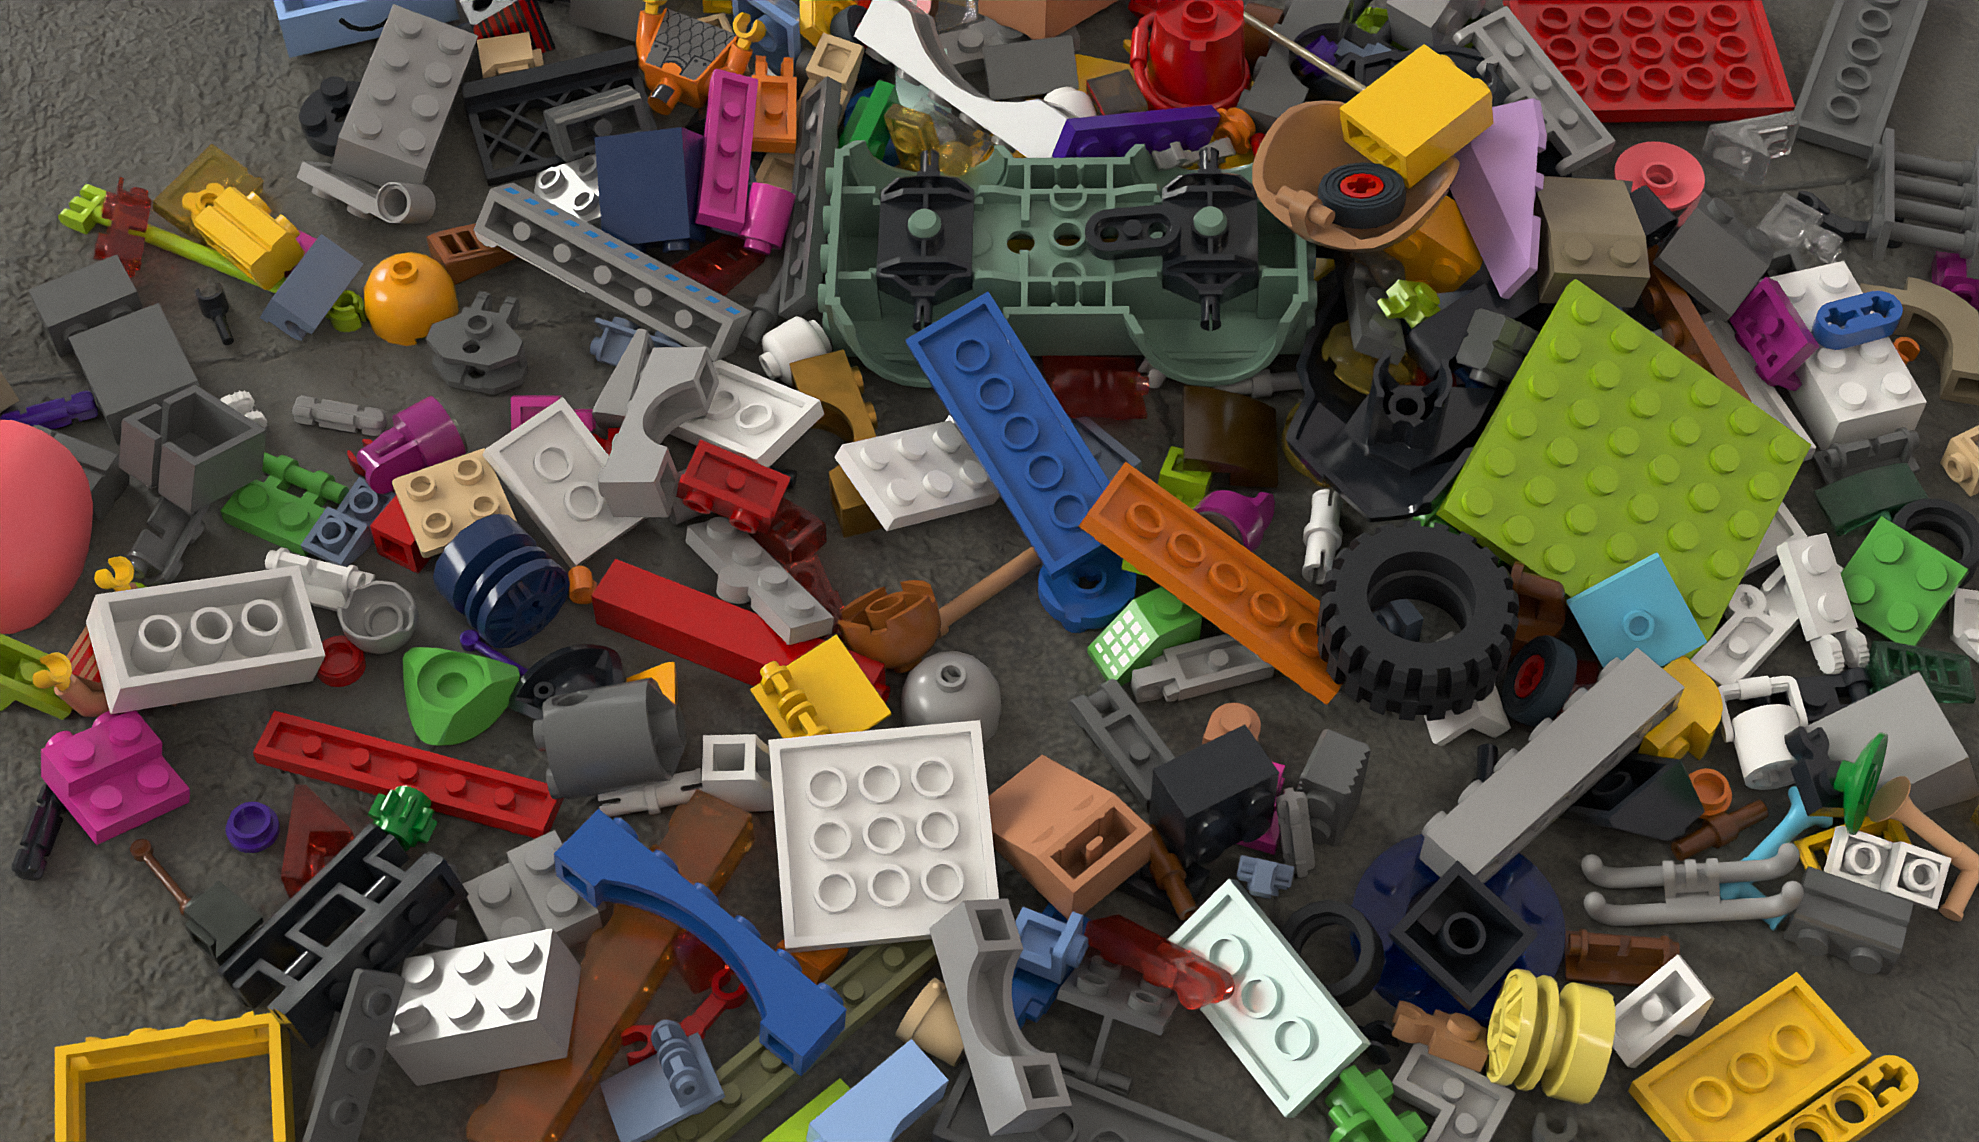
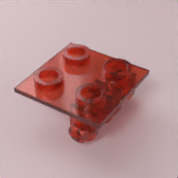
[1042,355,1149,420]

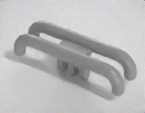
[1581,843,1804,926]

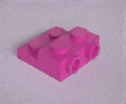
[41,710,190,845]

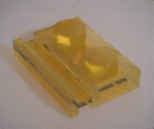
[153,143,264,247]

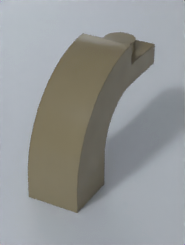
[1859,277,1979,405]

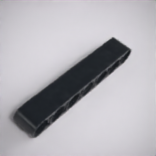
[1404,185,1679,381]

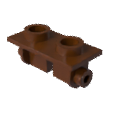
[1564,929,1680,987]

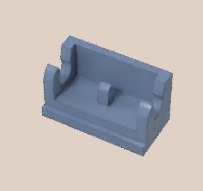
[260,234,363,341]

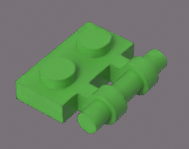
[220,452,349,557]

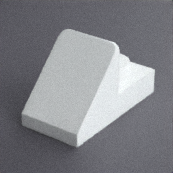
[1613,955,1715,1068]

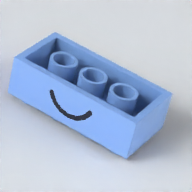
[273,0,459,58]

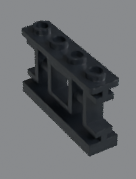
[217,823,469,1049]

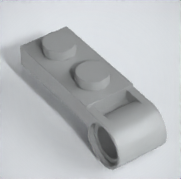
[297,161,436,224]

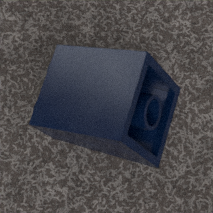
[595,127,706,255]

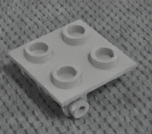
[534,154,602,230]

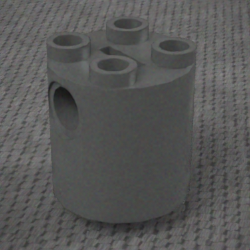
[533,677,687,800]

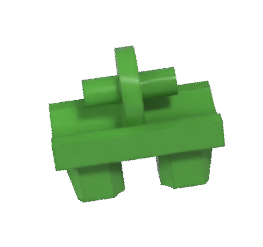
[1325,1065,1428,1142]

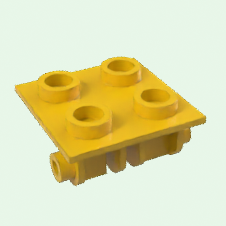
[750,634,892,738]

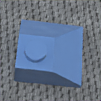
[732,0,803,77]

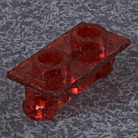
[93,177,152,278]

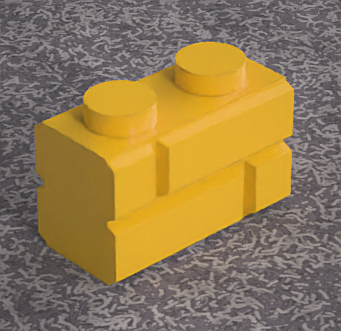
[193,186,305,290]

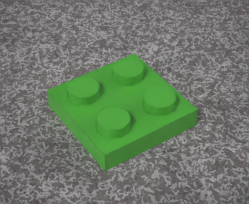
[1841,516,1969,654]

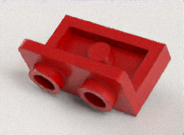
[676,439,791,534]

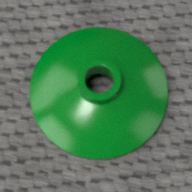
[1834,732,1888,835]

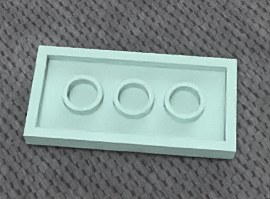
[1155,879,1371,1118]

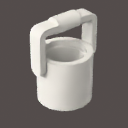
[1718,676,1808,790]

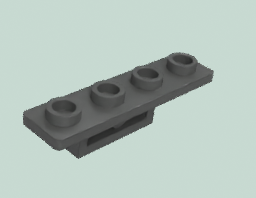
[303,968,405,1142]

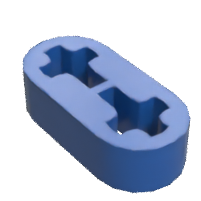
[1811,291,1903,350]

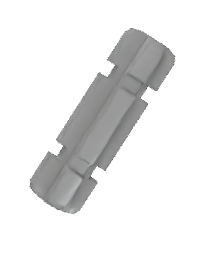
[292,395,387,437]
[1276,788,1315,878]

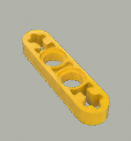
[1757,1055,1919,1142]

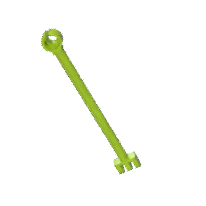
[58,184,367,332]

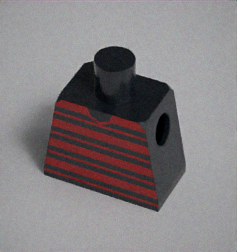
[456,0,556,53]

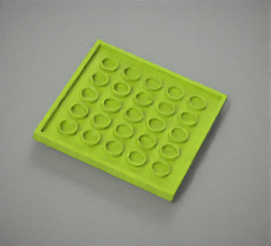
[1436,279,1812,669]

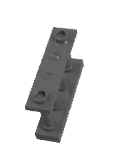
[1866,128,1979,279]

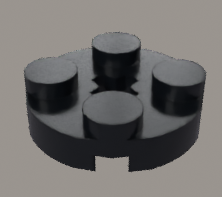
[299,76,361,157]

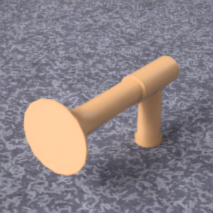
[1868,776,1979,922]

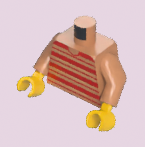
[32,556,178,717]

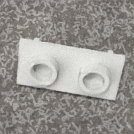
[265,547,375,611]

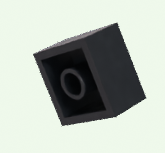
[1149,724,1279,870]

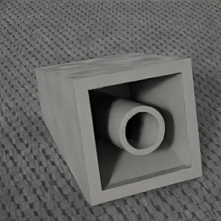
[1804,672,1979,819]

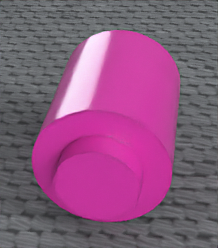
[737,182,796,255]

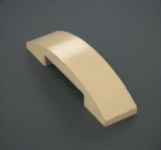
[755,33,865,192]

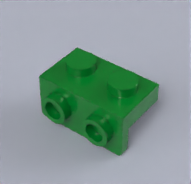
[838,80,903,161]

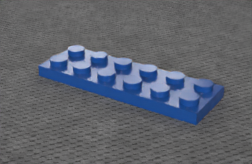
[905,292,1110,580]

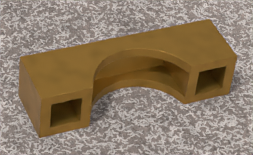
[789,349,884,538]

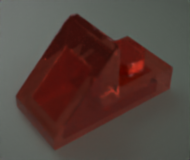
[281,785,355,899]

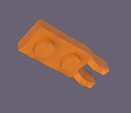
[751,55,797,154]

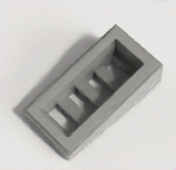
[592,328,655,431]

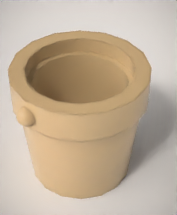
[895,978,966,1067]

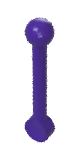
[459,630,528,677]

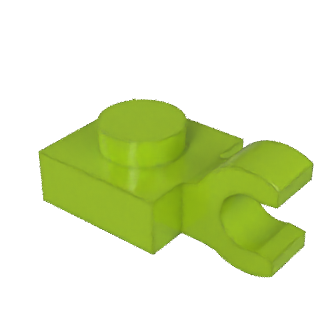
[1377,280,1441,329]

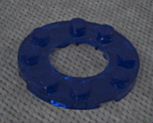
[1350,834,1566,1028]

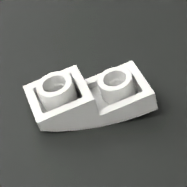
[1824,825,1951,910]

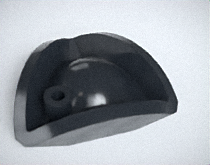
[509,644,623,720]

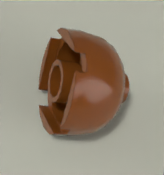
[838,580,941,673]

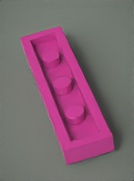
[695,68,758,233]

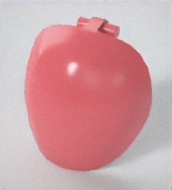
[0,420,93,634]

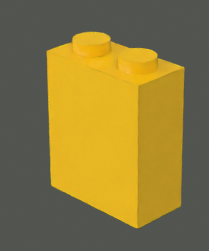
[1339,44,1493,189]

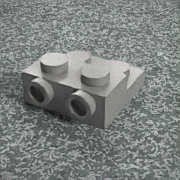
[462,830,606,949]

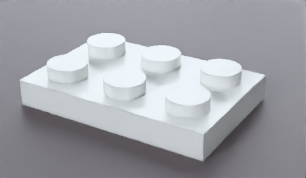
[669,359,824,467]
[483,397,648,569]
[834,420,1000,531]

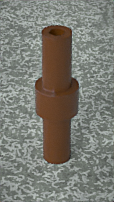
[1671,799,1769,861]
[1148,824,1198,920]

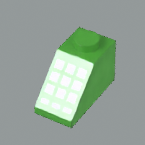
[1087,586,1202,686]

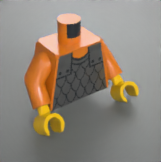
[636,0,766,115]

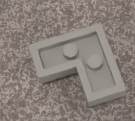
[1392,1043,1516,1142]

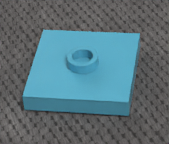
[1566,552,1708,668]

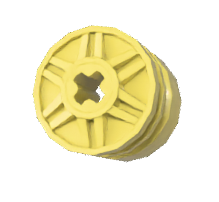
[1485,968,1616,1105]

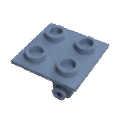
[599,1020,725,1142]

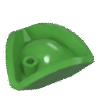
[403,647,520,746]

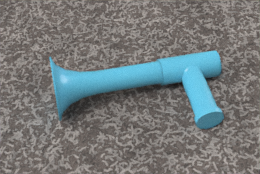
[1720,786,1833,931]

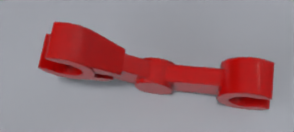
[621,968,748,1066]

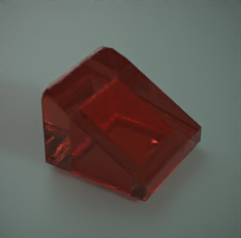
[670,931,735,994]

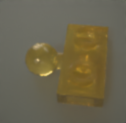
[884,103,973,177]

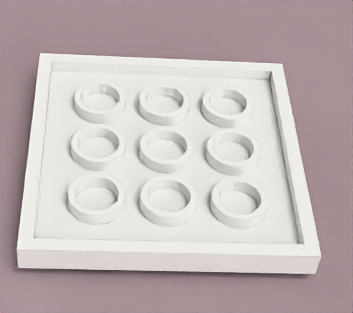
[769,720,999,953]

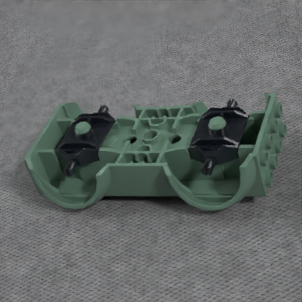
[818,140,1317,388]

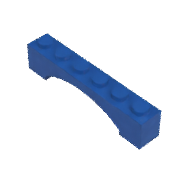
[554,809,846,1076]

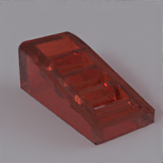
[671,234,766,296]
[748,497,827,571]

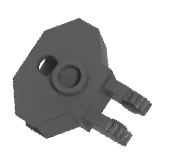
[426,291,528,395]

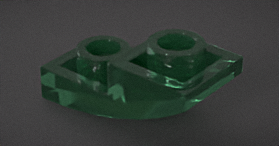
[1814,462,1929,537]

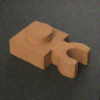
[1392,1001,1488,1072]

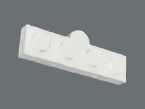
[1691,564,1844,702]

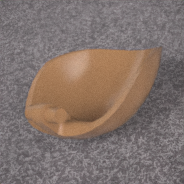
[1252,100,1460,253]

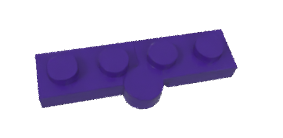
[1052,105,1221,158]

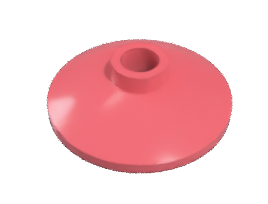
[1614,142,1705,212]

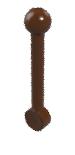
[130,839,191,918]

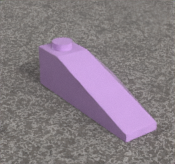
[1450,98,1547,299]

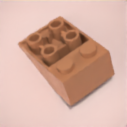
[988,755,1153,920]

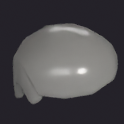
[337,580,419,655]

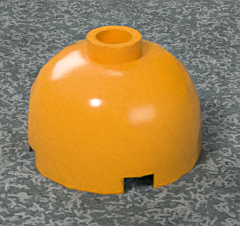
[364,252,459,346]

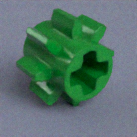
[368,786,437,851]

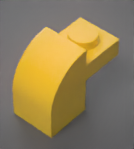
[1638,655,1723,761]

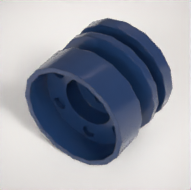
[433,514,570,648]

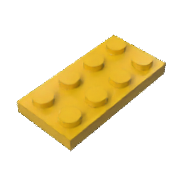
[1628,972,1872,1142]

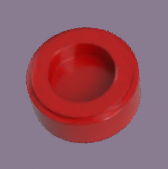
[316,635,366,687]

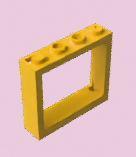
[55,1011,295,1142]

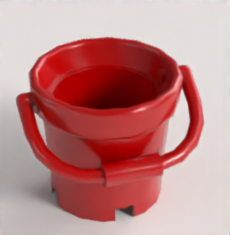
[1130,0,1252,111]

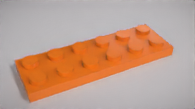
[1079,461,1343,705]

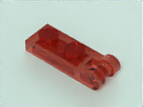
[1084,914,1235,1010]

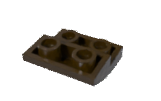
[1182,385,1278,488]

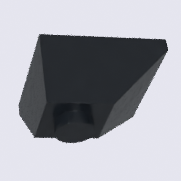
[1558,752,1705,841]
[1387,860,1539,1011]

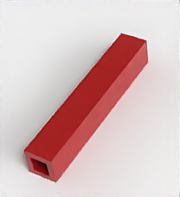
[591,559,890,704]

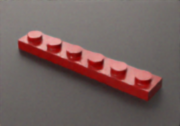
[253,710,564,839]

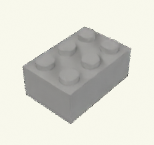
[385,928,581,1086]

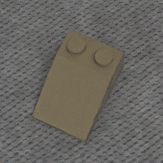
[1533,176,1650,307]

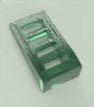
[1866,641,1976,704]

